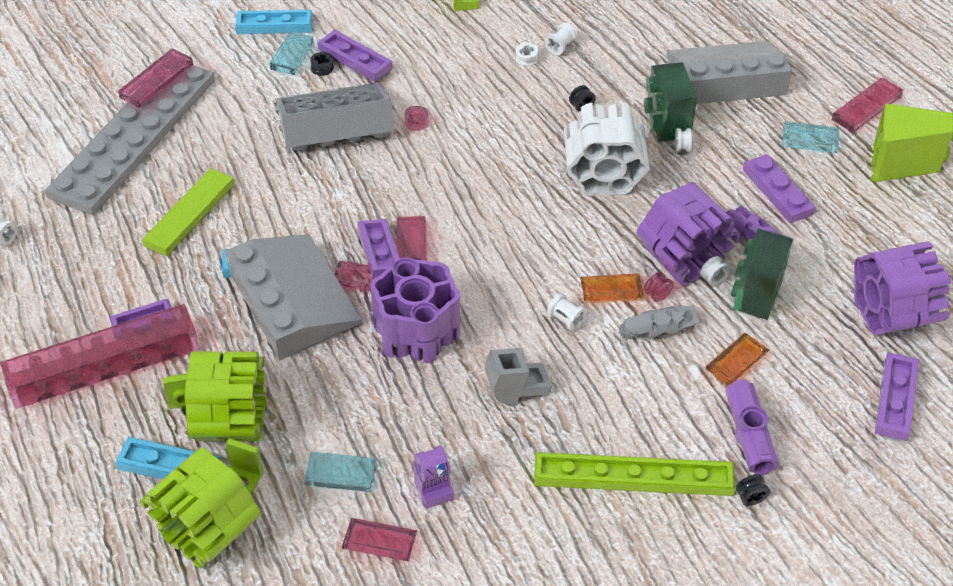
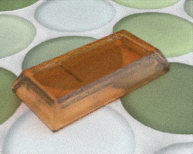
[580,273,644,303]
[705,333,769,386]

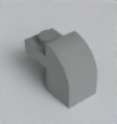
[485,348,552,405]

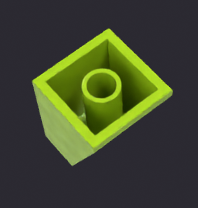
[871,103,953,182]

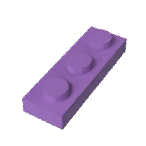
[317,30,393,82]
[743,154,816,224]
[357,219,400,279]
[874,352,919,441]

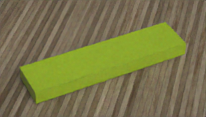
[142,168,235,257]

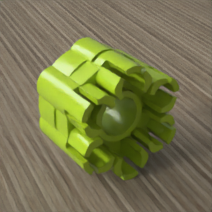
[185,351,267,441]
[140,447,261,568]

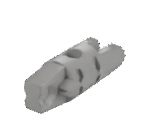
[618,306,699,339]

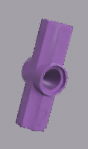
[725,379,779,475]

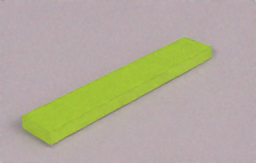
[534,452,735,496]

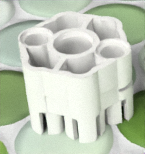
[564,103,650,196]

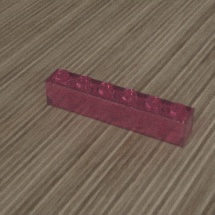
[0,304,200,409]

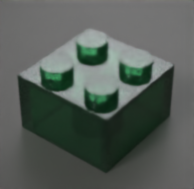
[644,62,697,142]
[731,228,793,320]

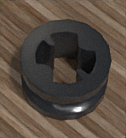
[310,52,334,76]
[569,85,596,112]
[735,474,770,506]

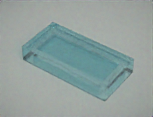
[270,31,314,75]
[782,121,839,153]
[305,452,376,492]

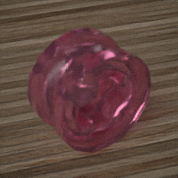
[405,106,429,131]
[644,272,674,302]

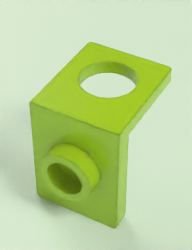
[163,373,187,409]
[226,438,264,495]

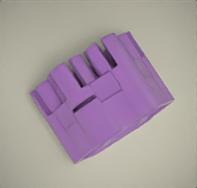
[636,182,741,286]
[854,241,951,336]
[370,257,460,363]

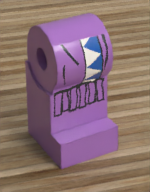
[413,445,454,509]

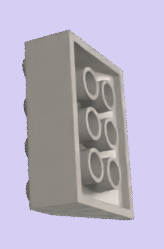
[666,41,792,105]
[275,82,395,150]
[225,234,362,360]

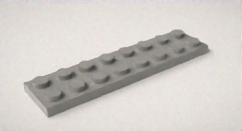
[45,58,215,216]

